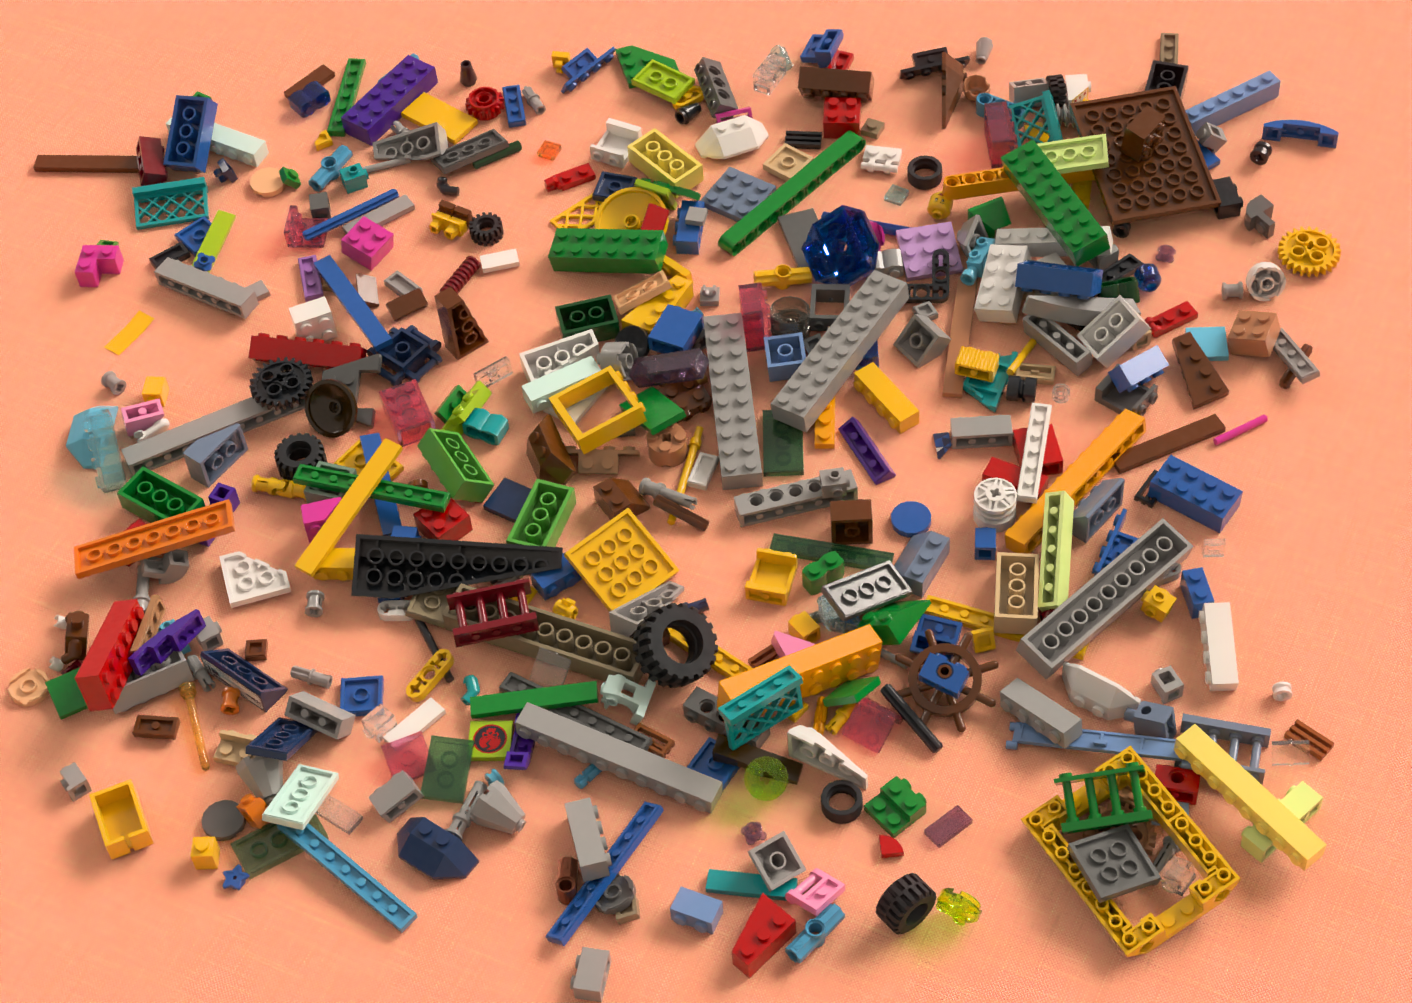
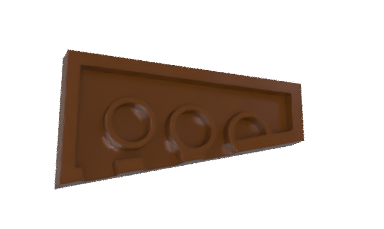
[1172,332,1229,410]

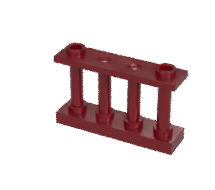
[446,578,539,648]

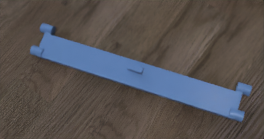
[1006,722,1192,769]

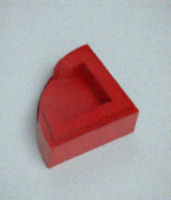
[879,835,904,858]

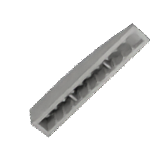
[1022,295,1141,326]

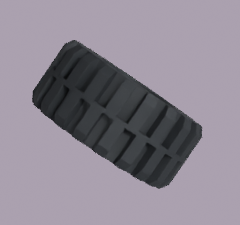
[633,603,718,688]

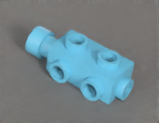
[960,237,995,286]

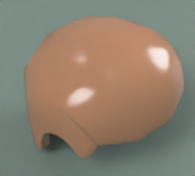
[963,75,991,102]

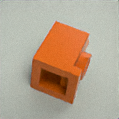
[236,793,267,829]

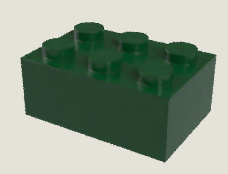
[555,294,620,342]

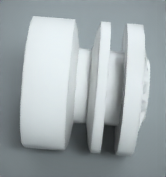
[973,478,1017,533]

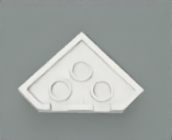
[219,551,291,608]

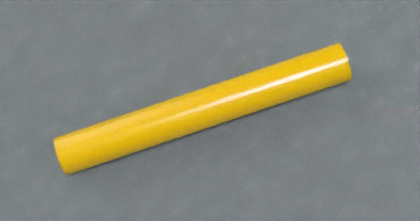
[1006,339,1037,375]

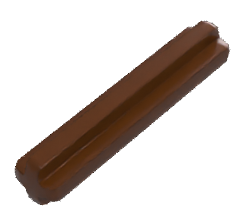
[1279,344,1313,389]
[653,495,709,531]

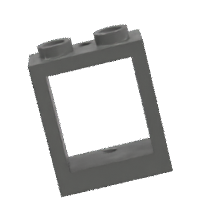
[809,284,850,331]

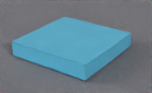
[1185,326,1229,361]

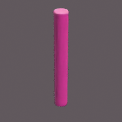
[1213,414,1268,445]

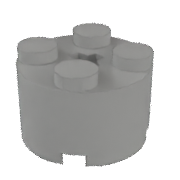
[596,342,639,381]

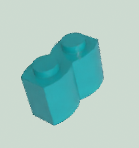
[462,408,509,445]

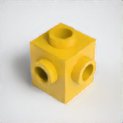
[1140,585,1177,623]

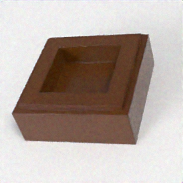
[245,639,268,661]

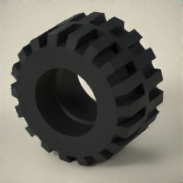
[274,433,328,480]
[875,873,937,935]

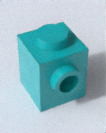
[339,163,369,194]

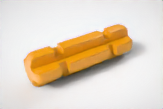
[812,696,828,735]

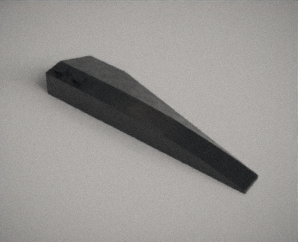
[351,534,563,599]

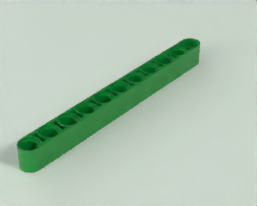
[718,131,866,256]

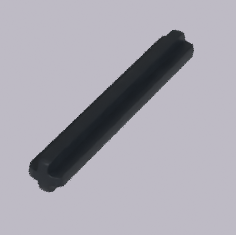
[880,684,943,753]

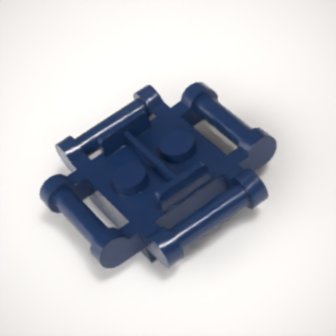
[367,325,442,388]

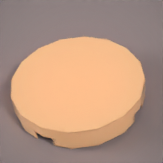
[250,167,286,197]
[8,668,49,707]

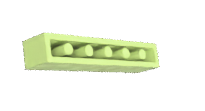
[1038,490,1074,612]

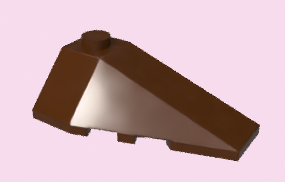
[942,52,967,129]

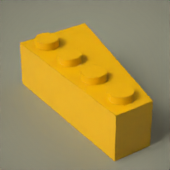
[621,275,694,336]

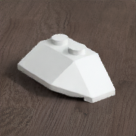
[695,115,769,159]
[1062,662,1141,720]

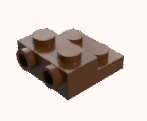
[658,373,712,423]

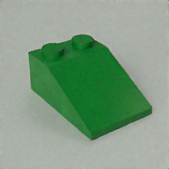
[857,600,931,645]

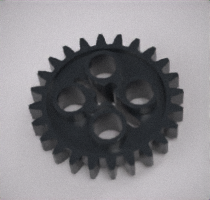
[249,357,314,411]

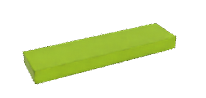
[192,210,236,273]

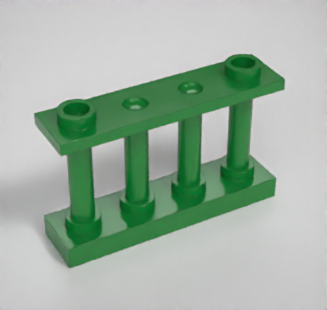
[1054,762,1154,834]

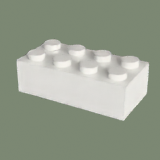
[974,244,1032,323]

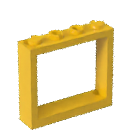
[549,365,647,454]

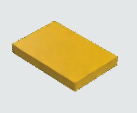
[334,439,404,481]

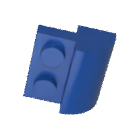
[800,29,844,68]
[910,614,963,661]

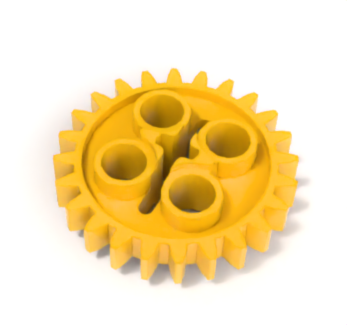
[1277,226,1341,278]

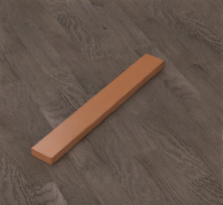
[942,276,978,398]

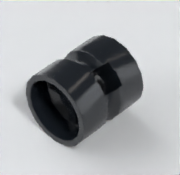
[1006,375,1037,403]

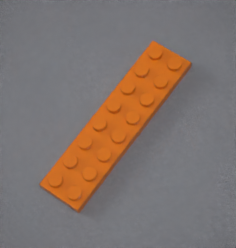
[73,499,235,579]

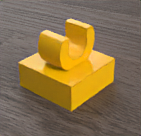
[551,51,571,73]
[971,626,996,653]

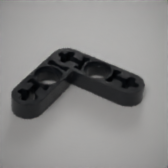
[906,249,949,303]

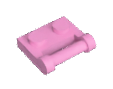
[785,868,845,916]

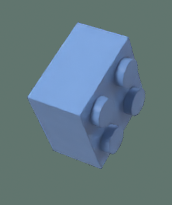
[764,332,806,382]

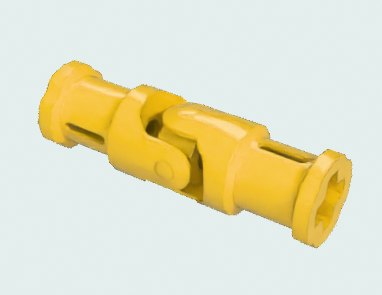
[251,474,306,500]

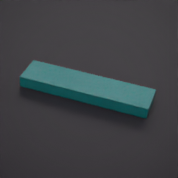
[705,869,798,901]

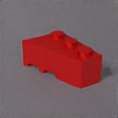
[732,893,797,978]

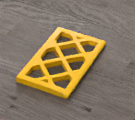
[550,193,603,229]

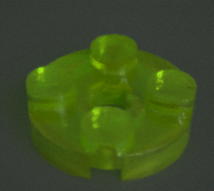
[935,888,982,926]

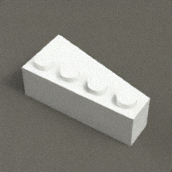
[519,329,600,383]

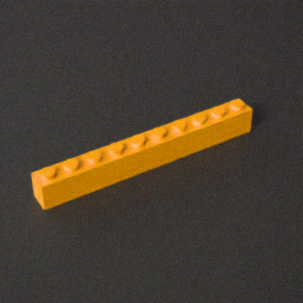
[1004,409,1146,554]

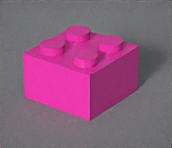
[341,216,394,271]

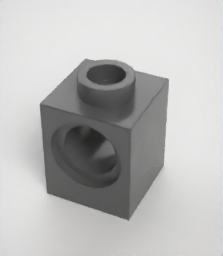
[309,192,331,223]

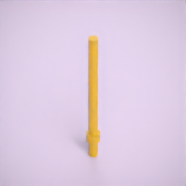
[667,426,704,525]

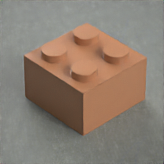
[1227,310,1281,357]

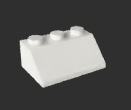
[1077,295,1151,369]

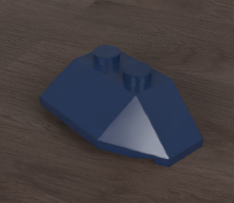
[397,817,479,880]

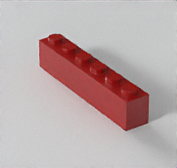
[248,333,367,369]

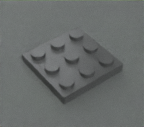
[1067,824,1161,903]

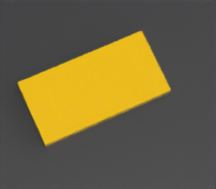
[401,92,478,145]

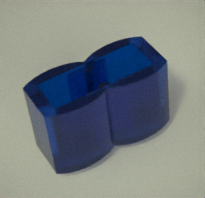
[288,81,331,118]

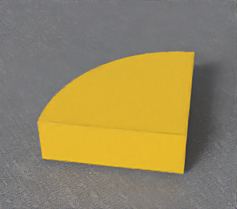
[315,130,333,151]

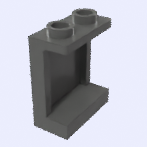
[1094,364,1158,416]

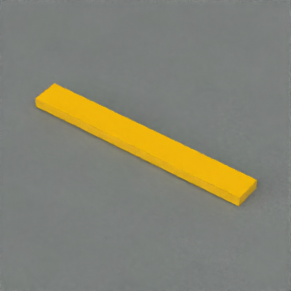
[294,438,403,577]
[924,595,1089,660]
[668,628,809,723]

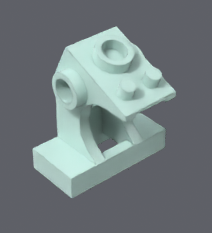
[600,674,657,725]

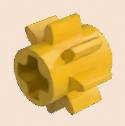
[552,597,578,620]

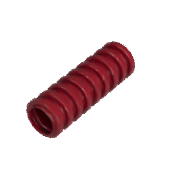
[440,256,480,294]

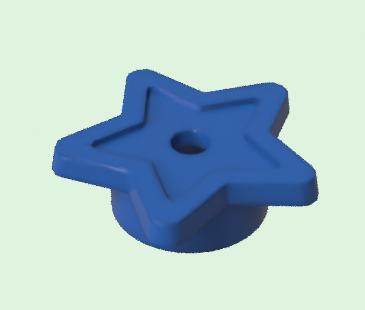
[222,864,250,891]

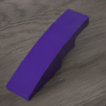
[128,609,206,676]

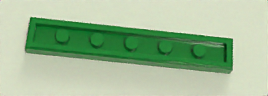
[327,58,366,137]
[470,681,599,719]

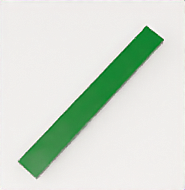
[293,464,451,513]

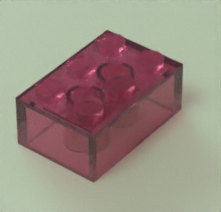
[984,101,1017,168]
[738,282,772,352]
[379,379,436,447]

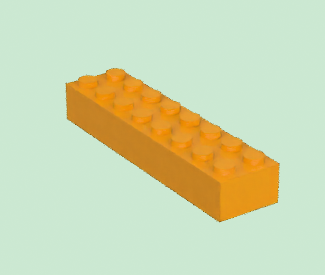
[717,624,882,725]

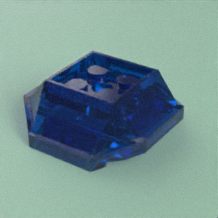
[801,205,879,286]

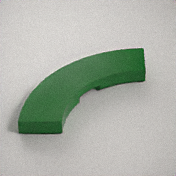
[641,178,701,201]

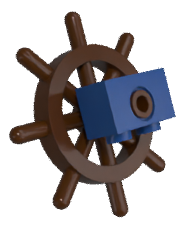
[895,629,999,732]

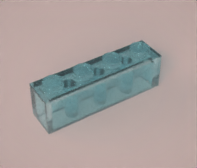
[83,409,127,493]

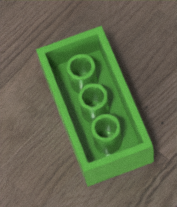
[417,428,494,503]
[506,479,576,547]

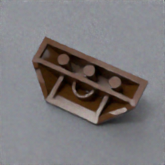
[526,414,576,485]

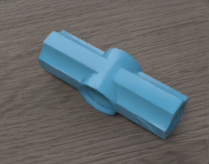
[308,145,353,192]
[785,903,845,963]

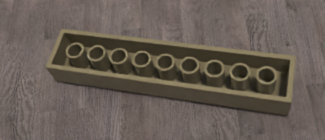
[442,583,643,684]

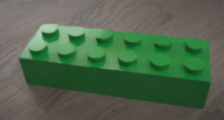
[548,228,668,274]

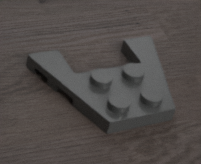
[322,354,382,427]

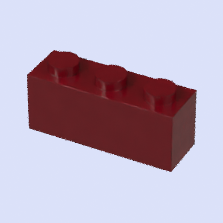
[136,136,168,186]

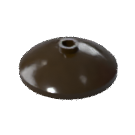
[305,379,358,438]

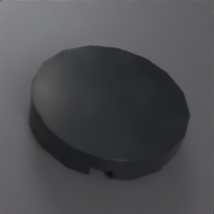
[615,325,650,364]

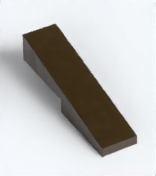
[712,734,803,785]

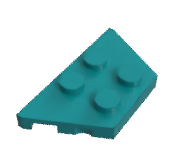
[963,351,1018,412]

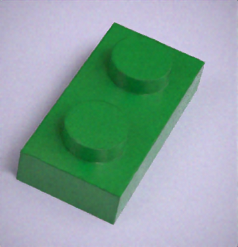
[434,385,467,423]

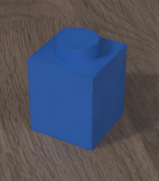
[975,527,996,560]

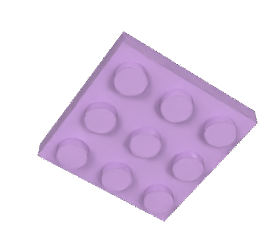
[896,222,963,282]

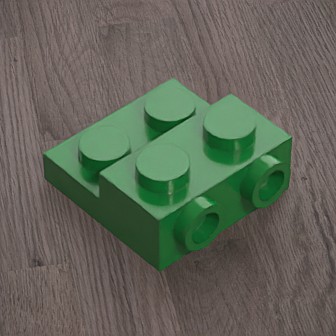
[864,776,927,838]

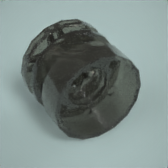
[769,296,811,340]

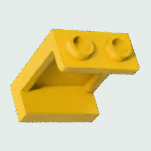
[745,548,798,606]

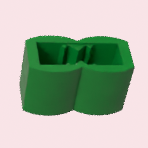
[802,551,844,595]

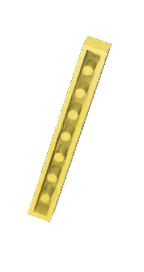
[1174,724,1327,871]

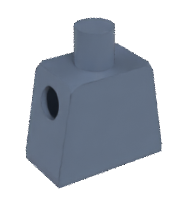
[1124,701,1177,739]

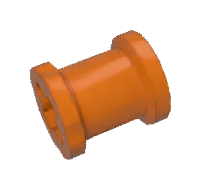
[220,687,241,715]

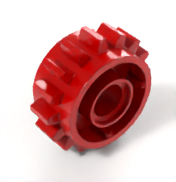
[465,87,504,121]

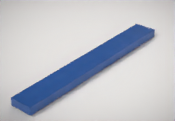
[313,255,393,352]
[545,802,664,946]

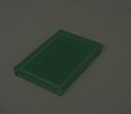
[421,735,475,804]

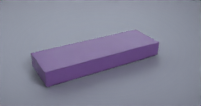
[298,255,324,302]

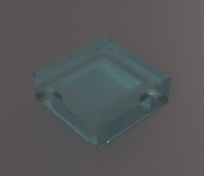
[884,184,909,206]

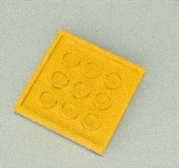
[564,508,680,612]

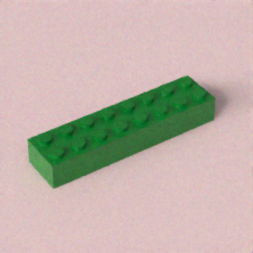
[1000,140,1110,266]

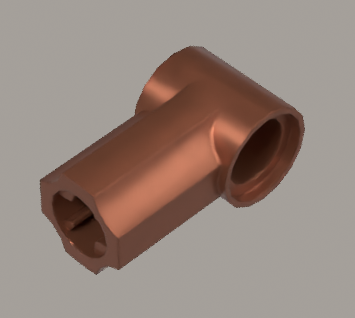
[555,857,578,905]

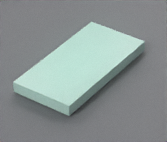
[262,764,339,830]

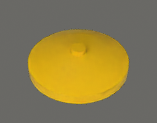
[595,187,669,234]

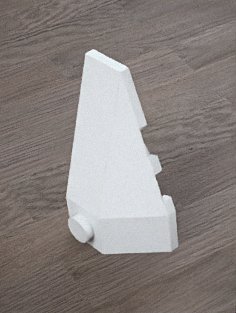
[787,725,868,790]

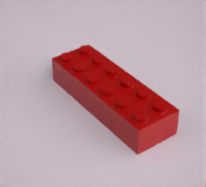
[75,599,144,712]

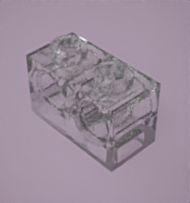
[753,53,786,95]

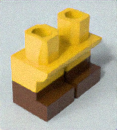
[429,200,473,240]

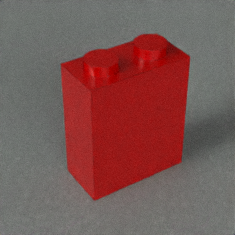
[1012,424,1064,476]

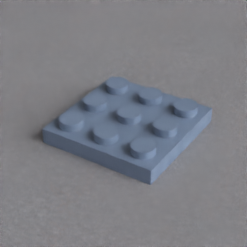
[700,167,776,222]

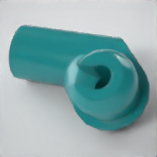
[461,675,480,705]

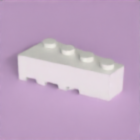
[1199,602,1239,691]

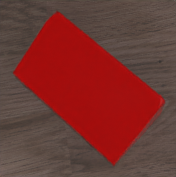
[640,203,670,230]

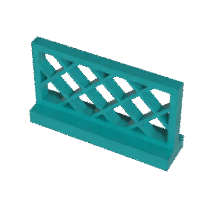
[1009,90,1063,147]
[132,177,210,230]
[718,665,804,750]

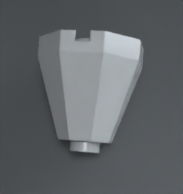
[235,756,283,806]
[470,780,526,834]

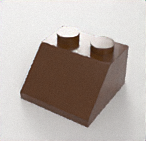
[593,477,650,520]

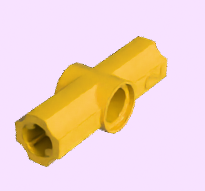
[753,264,812,290]

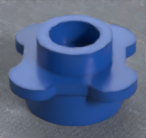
[194,253,215,271]

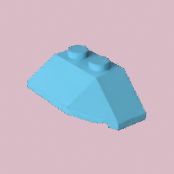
[66,406,118,469]

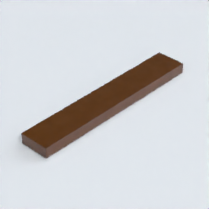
[33,155,139,173]
[1111,413,1226,474]

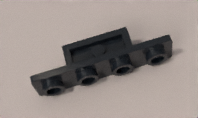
[899,47,970,80]

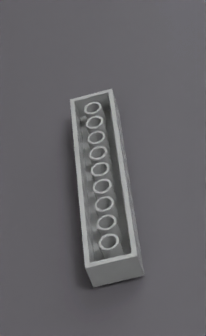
[771,270,909,433]
[703,313,763,490]
[1016,518,1193,680]

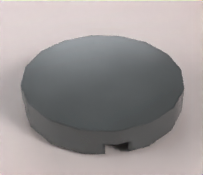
[201,800,246,841]
[595,874,636,915]

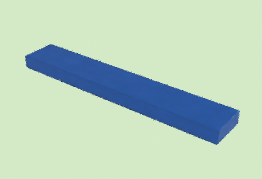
[360,433,402,536]

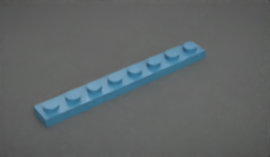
[277,823,418,933]

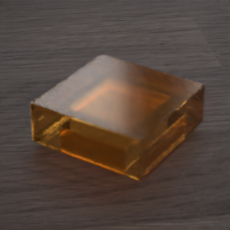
[537,140,562,161]

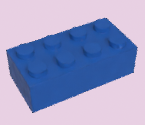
[163,95,218,173]
[1015,260,1103,299]
[1148,455,1243,533]

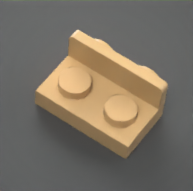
[213,730,257,766]

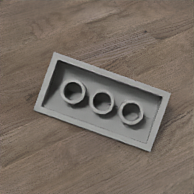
[113,651,194,714]

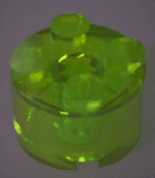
[744,756,788,801]

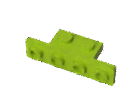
[441,380,492,435]

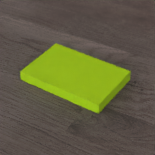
[631,59,695,104]

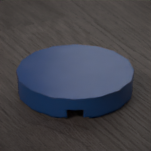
[891,501,931,537]

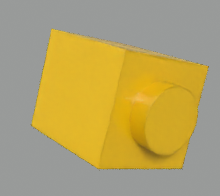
[142,376,169,407]
[788,610,821,643]
[190,837,220,870]

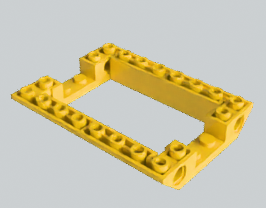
[1021,745,1241,957]

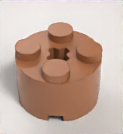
[646,423,688,468]

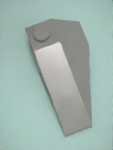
[609,581,684,638]

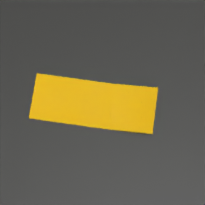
[104,310,155,355]

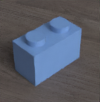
[670,887,723,934]

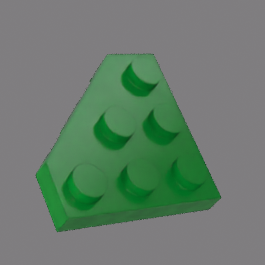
[615,45,680,89]

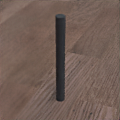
[415,619,454,683]

